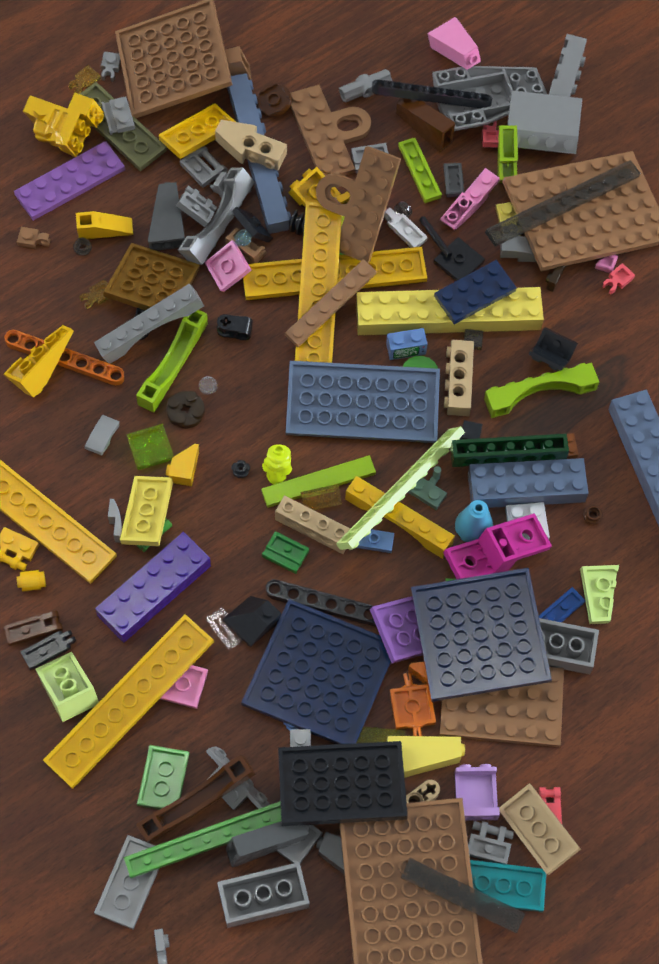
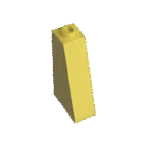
[387,736,465,778]

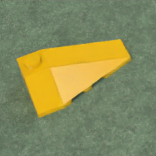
[3,325,74,398]

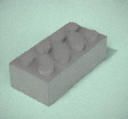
[539,618,599,674]
[217,862,309,928]

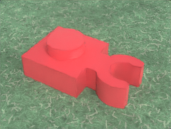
[481,121,499,148]
[602,263,635,294]

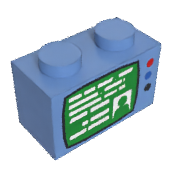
[386,328,428,360]

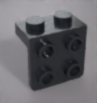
[529,327,578,371]

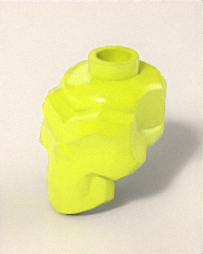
[262,444,292,485]

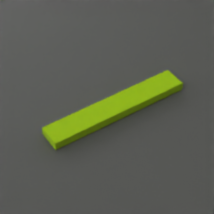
[261,455,376,508]

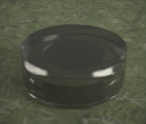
[394,201,412,218]

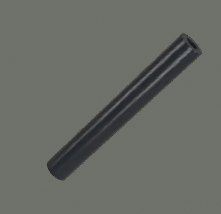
[419,216,452,258]

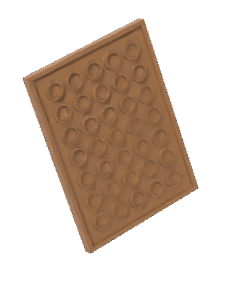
[502,151,659,271]
[339,798,483,964]

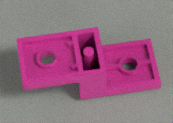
[443,513,552,579]

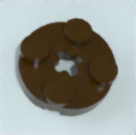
[167,391,205,429]

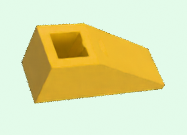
[76,211,133,240]

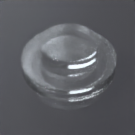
[199,376,217,395]

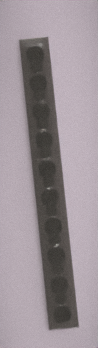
[485,160,641,247]

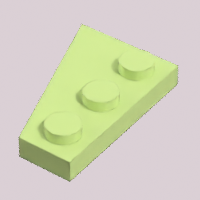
[580,565,619,624]

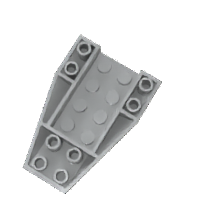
[432,66,547,131]

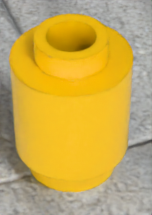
[16,570,46,592]

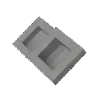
[85,415,120,456]
[108,499,123,543]

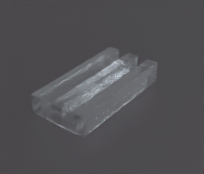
[206,607,243,650]

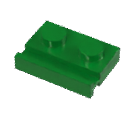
[262,531,309,574]

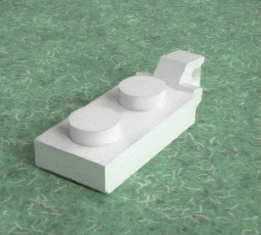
[384,208,428,248]

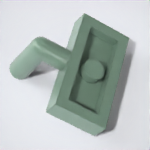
[408,466,447,510]

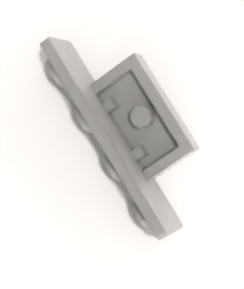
[206,746,270,810]

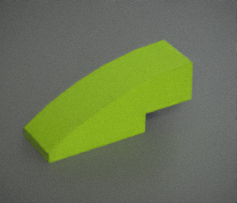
[498,125,518,183]

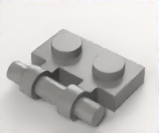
[176,185,217,227]
[468,821,514,864]

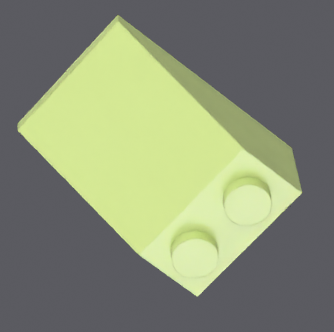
[35,651,99,722]

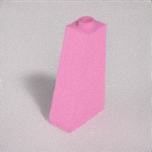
[428,17,481,70]

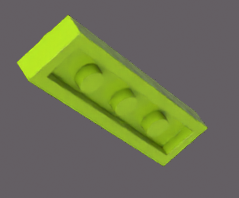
[398,138,442,203]

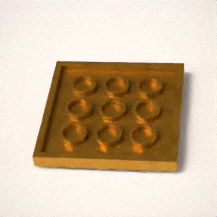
[104,243,199,310]

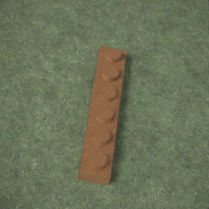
[285,259,377,347]

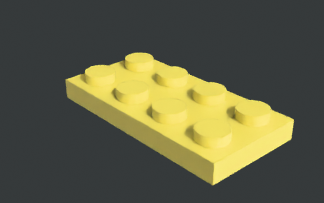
[120,476,173,546]

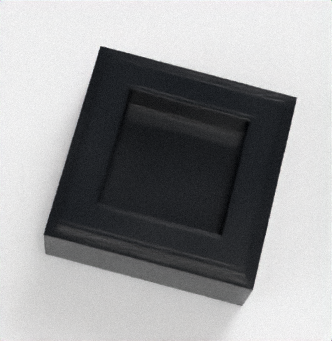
[460,420,482,440]

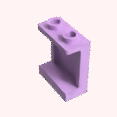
[454,764,500,821]

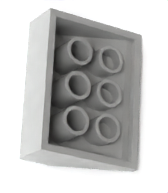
[507,90,582,154]

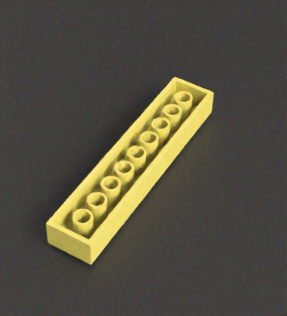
[356,287,544,335]

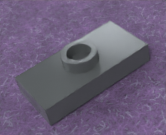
[443,163,464,197]

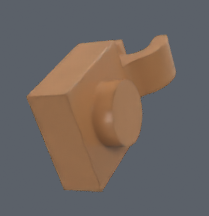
[17,227,51,249]

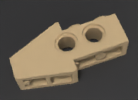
[215,120,287,171]

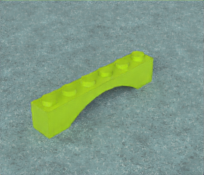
[136,310,208,413]
[484,363,599,418]

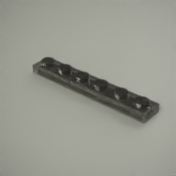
[401,858,525,934]

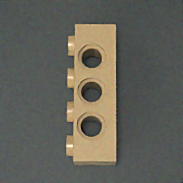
[444,340,474,416]
[275,495,350,554]

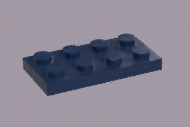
[434,260,517,324]

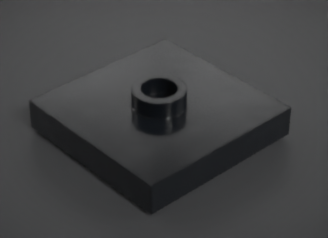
[232,207,273,243]
[433,237,485,281]

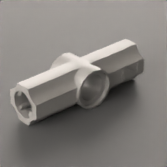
[339,69,392,102]

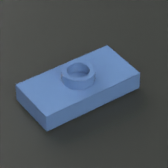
[356,529,395,553]

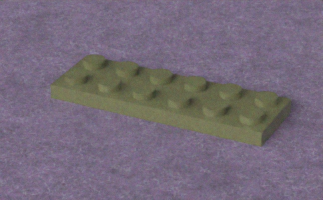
[70,82,167,171]

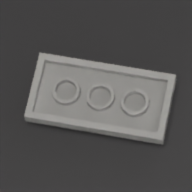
[94,835,159,930]

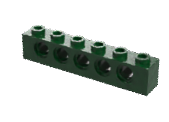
[450,434,569,467]

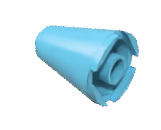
[455,500,493,542]

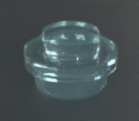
[234,229,252,246]

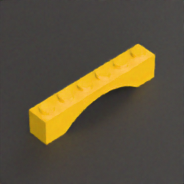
[345,476,455,559]

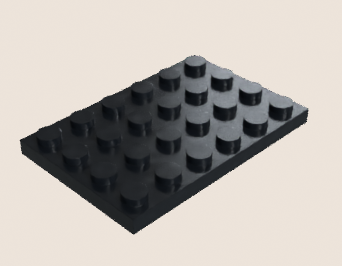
[278,741,408,826]

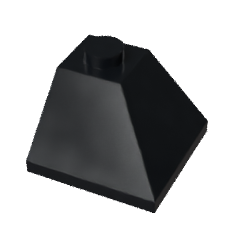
[222,596,282,647]

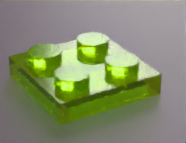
[126,424,174,470]

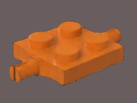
[389,673,436,736]

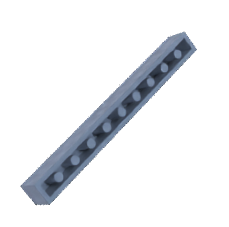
[227,73,291,234]

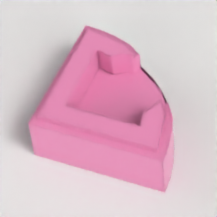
[595,255,618,273]

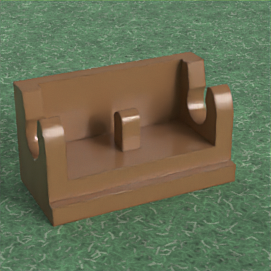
[225,228,267,264]

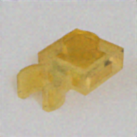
[69,65,101,94]
[79,279,109,309]

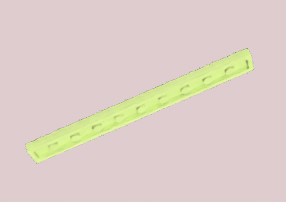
[336,427,465,550]

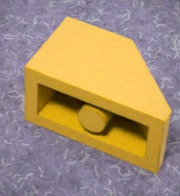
[166,444,199,486]

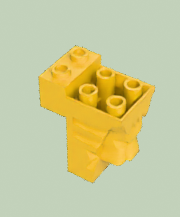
[23,93,104,157]

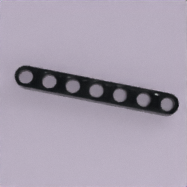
[371,79,493,109]
[266,579,377,627]

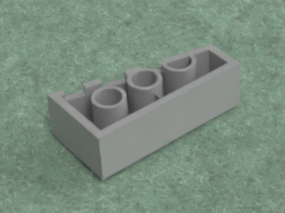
[549,34,587,97]

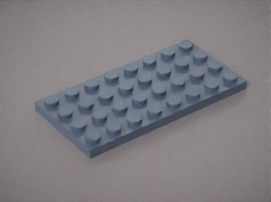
[286,361,440,443]

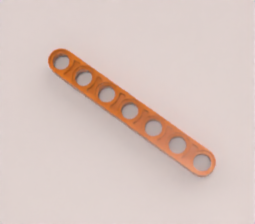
[4,330,125,386]

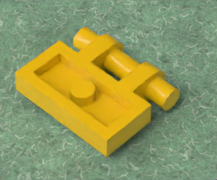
[0,527,39,571]

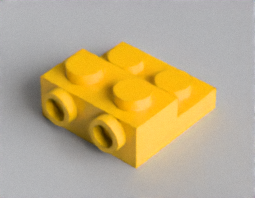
[288,167,341,208]

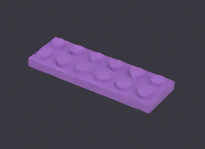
[14,141,125,220]

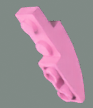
[440,168,500,230]

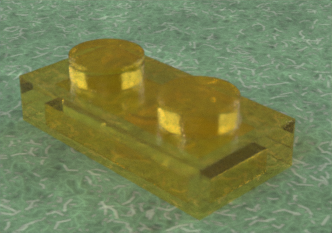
[300,484,342,510]

